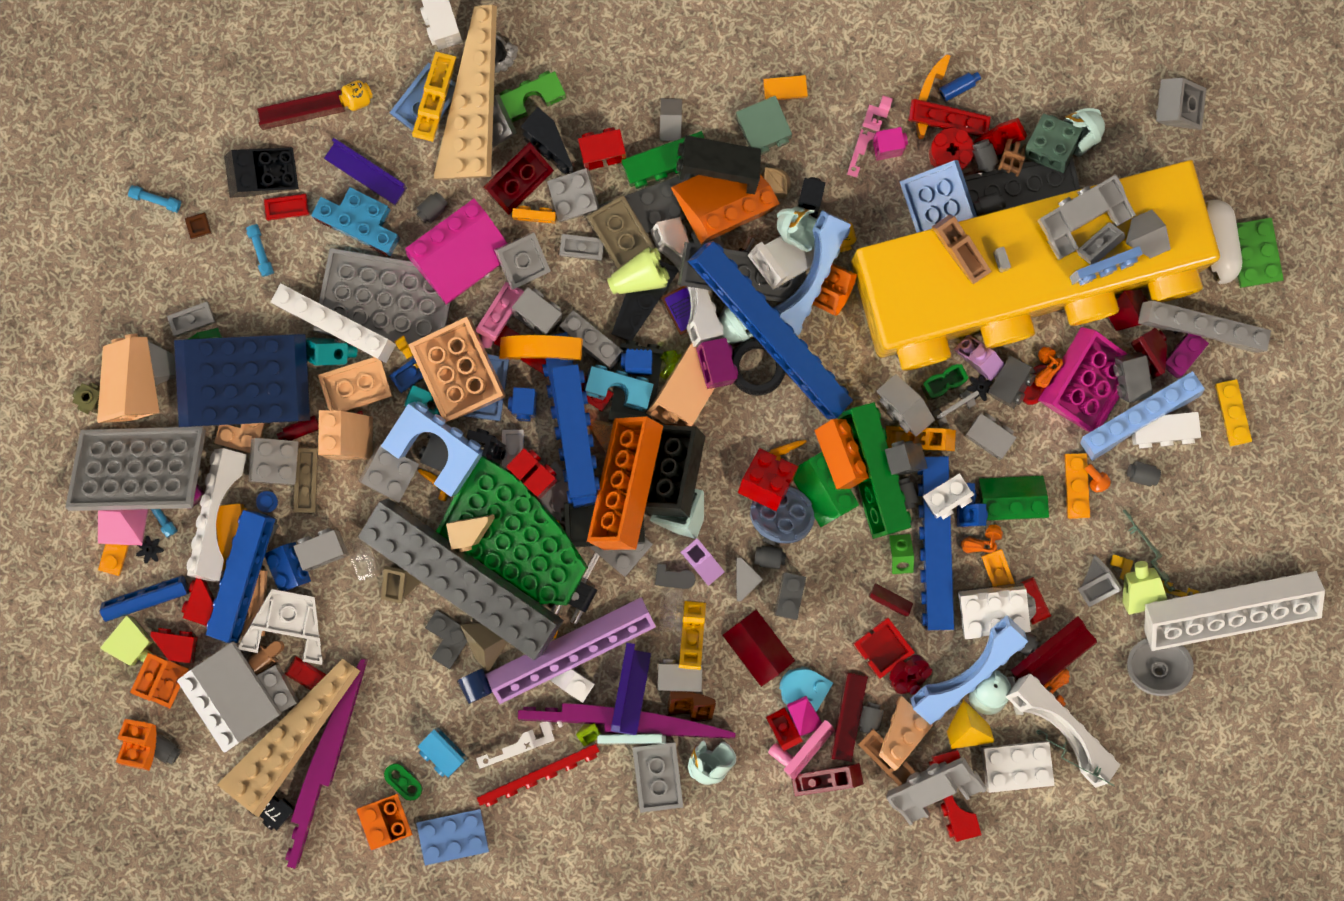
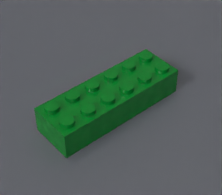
[837,402,912,539]

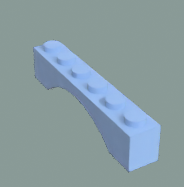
[774,210,851,336]
[1080,371,1205,461]
[910,615,1028,725]

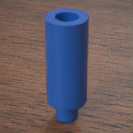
[938,72,981,102]

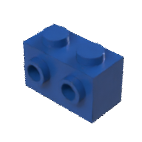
[508,387,538,422]

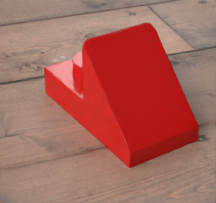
[766,707,803,751]

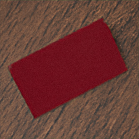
[869,583,913,617]

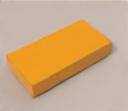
[763,75,808,100]

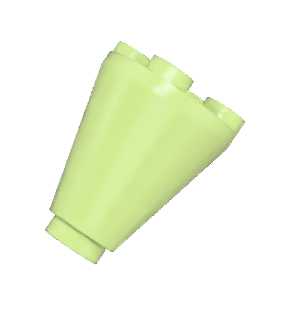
[607,247,670,294]

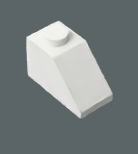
[550,669,595,703]

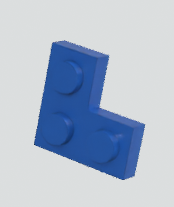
[957,483,988,527]

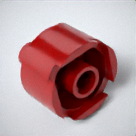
[929,128,974,171]

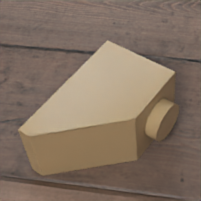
[446,514,495,552]

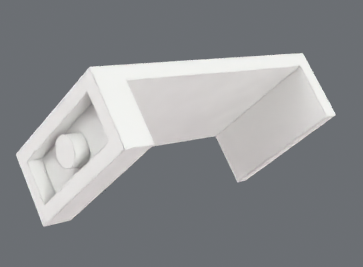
[748,215,814,289]

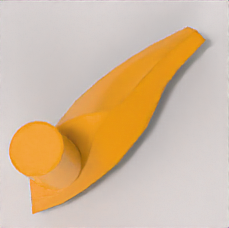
[769,440,806,461]
[418,469,448,501]

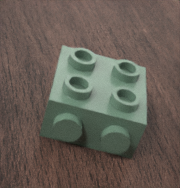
[736,96,792,155]
[1025,113,1083,173]

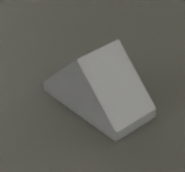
[660,98,682,141]
[736,558,763,601]

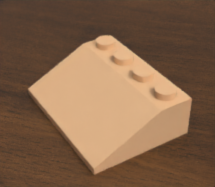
[408,317,507,423]

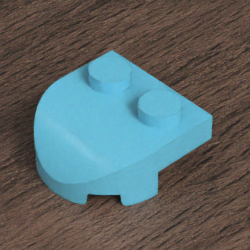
[779,666,833,712]

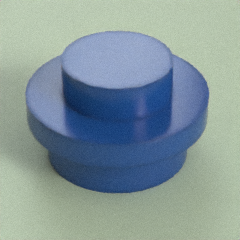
[256,491,278,513]

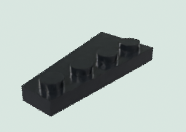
[611,261,679,341]

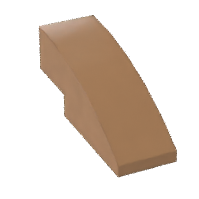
[932,214,992,284]
[858,729,916,786]

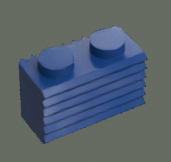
[621,348,653,375]

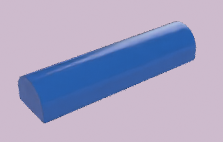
[99,576,189,622]

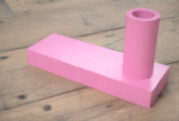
[476,282,524,348]
[768,720,835,780]

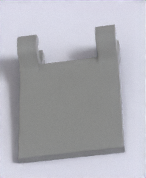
[931,390,979,427]

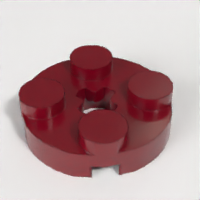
[889,655,932,695]

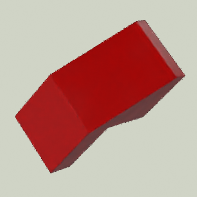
[974,118,1027,155]

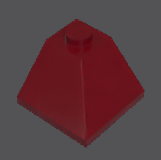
[1131,328,1167,379]

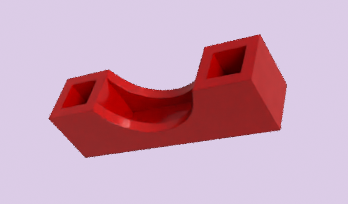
[929,749,982,842]

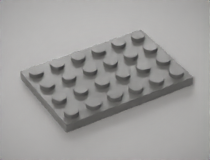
[313,248,451,344]
[65,426,206,511]

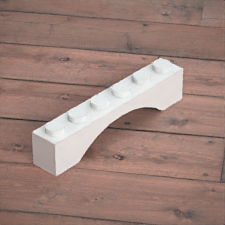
[650,217,724,347]
[271,283,396,363]
[187,448,246,581]
[1006,674,1120,788]

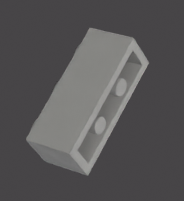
[559,310,623,371]

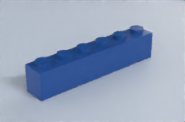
[552,364,600,500]
[206,510,275,643]

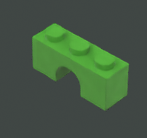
[500,71,566,123]

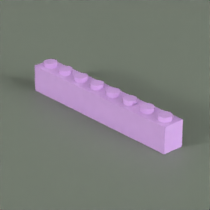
[486,597,656,704]

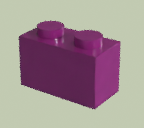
[1165,333,1209,379]
[696,338,738,389]

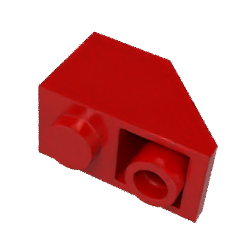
[182,578,215,626]
[150,628,198,663]

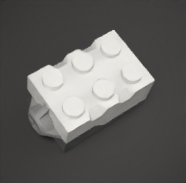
[958,583,1036,639]

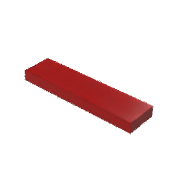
[909,99,991,137]

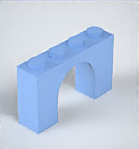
[381,402,483,497]

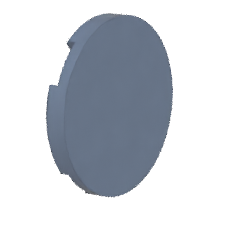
[750,487,815,543]

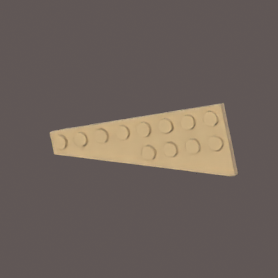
[434,5,497,180]
[218,659,360,817]

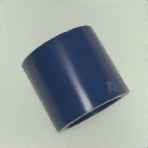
[457,668,493,704]

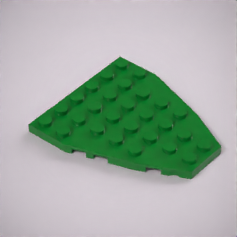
[436,456,588,606]

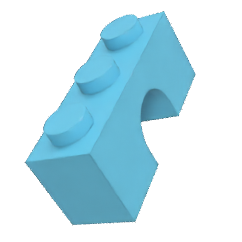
[583,365,654,412]

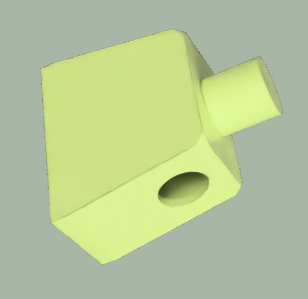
[1122,561,1168,615]
[100,616,154,666]

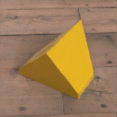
[947,699,994,749]

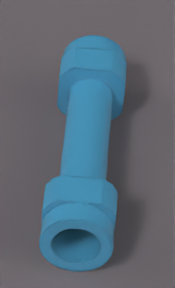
[128,185,181,213]
[246,224,274,277]
[150,509,178,538]

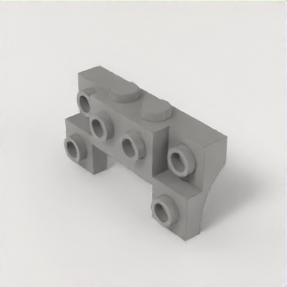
[1037,175,1136,260]
[886,757,986,825]

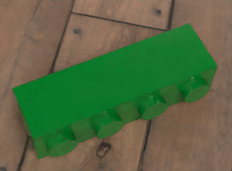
[621,131,705,189]

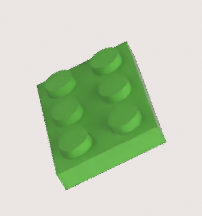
[1237,218,1284,288]

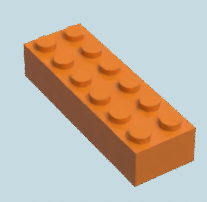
[587,416,663,550]

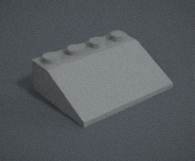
[177,641,281,753]

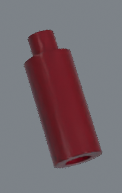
[276,415,319,441]

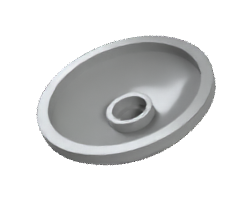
[1127,638,1194,696]

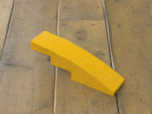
[412,51,456,142]

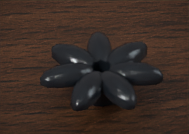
[966,375,993,401]
[136,536,164,564]

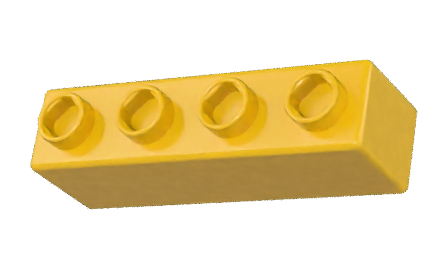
[851,160,1220,371]

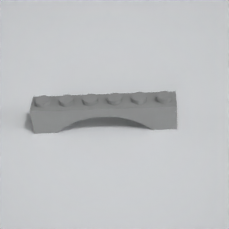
[1138,300,1271,353]

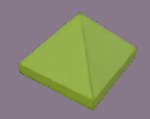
[576,724,602,746]

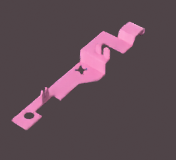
[847,96,893,178]

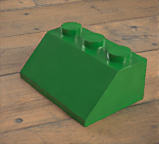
[793,452,859,527]
[979,476,1049,521]

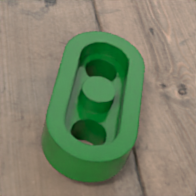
[384,763,423,801]

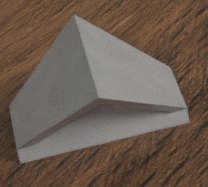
[1126,210,1171,259]
[148,341,176,385]
[1078,555,1122,607]

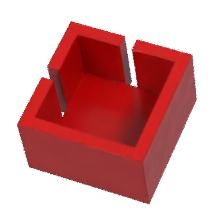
[578,127,626,170]
[506,448,558,500]
[738,448,798,512]
[852,618,915,679]

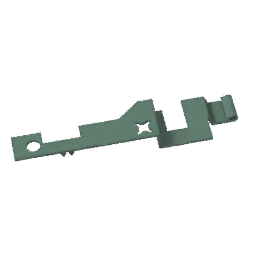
[1123,510,1175,592]
[1036,730,1115,787]

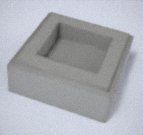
[993,246,1011,273]

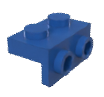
[265,542,311,592]

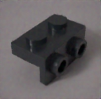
[466,428,506,465]

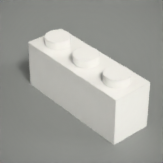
[1132,412,1201,449]

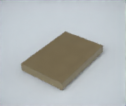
[586,195,655,269]

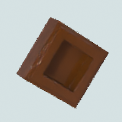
[185,212,212,239]

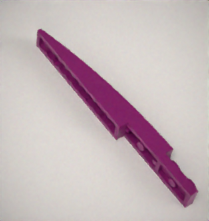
[285,659,368,869]
[518,703,736,739]

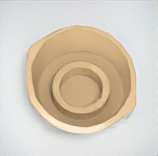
[762,167,791,199]

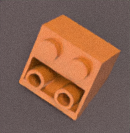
[356,794,413,850]

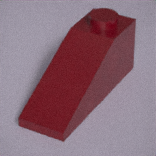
[792,763,864,797]

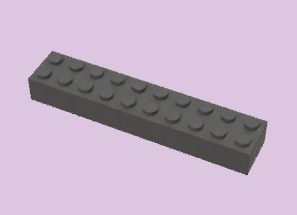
[358,498,564,660]

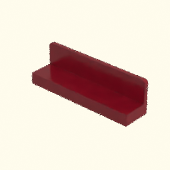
[257,90,346,130]
[1010,616,1097,686]
[830,672,868,762]

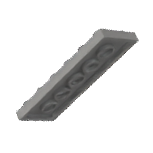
[534,461,653,577]

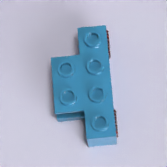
[311,187,400,257]

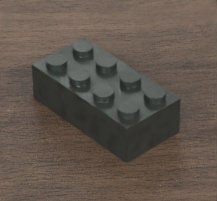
[645,425,705,517]

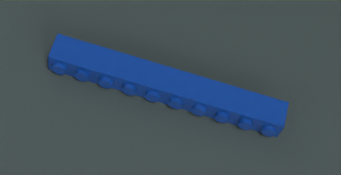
[688,241,853,419]

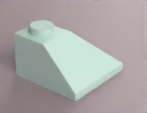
[650,489,704,539]

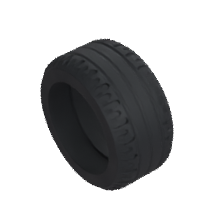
[732,338,785,396]

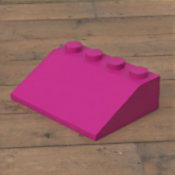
[405,198,507,305]
[1038,327,1127,432]

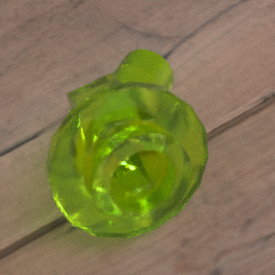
[660,350,681,380]

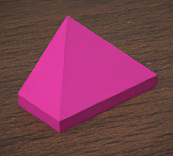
[787,696,822,736]

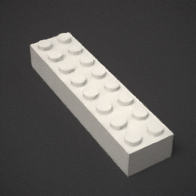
[1144,571,1325,651]

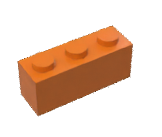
[814,419,869,489]

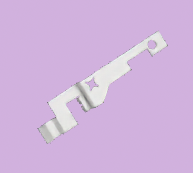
[476,722,563,768]

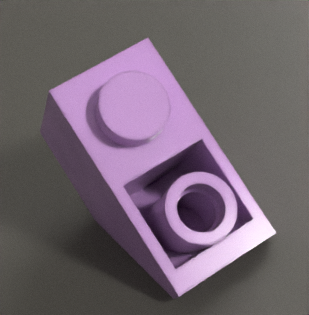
[954,335,1005,381]
[681,538,724,586]

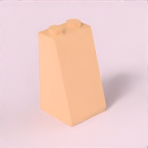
[97,334,160,423]
[646,342,715,426]
[318,410,373,460]

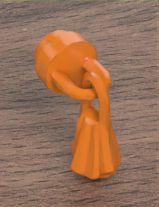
[1034,347,1063,388]
[961,525,1003,553]
[1044,669,1070,707]

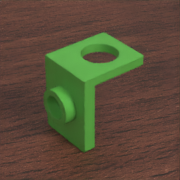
[889,534,914,574]

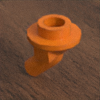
[1084,463,1111,492]

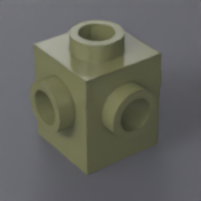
[72,382,100,414]

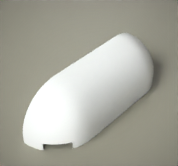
[1205,200,1242,284]

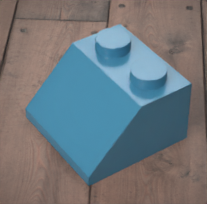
[418,727,468,778]

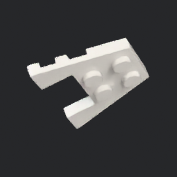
[238,589,323,665]

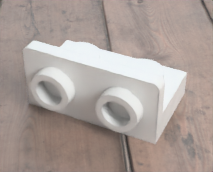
[922,473,975,519]

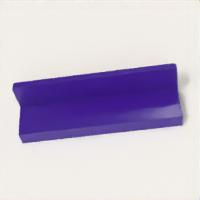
[324,138,407,206]
[611,643,651,735]

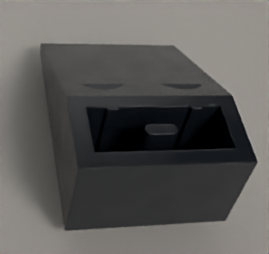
[521,107,574,175]
[224,147,299,198]

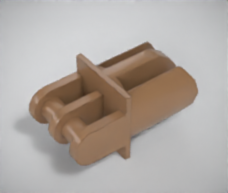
[998,139,1027,177]
[248,641,285,674]

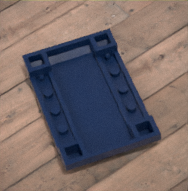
[174,334,311,427]

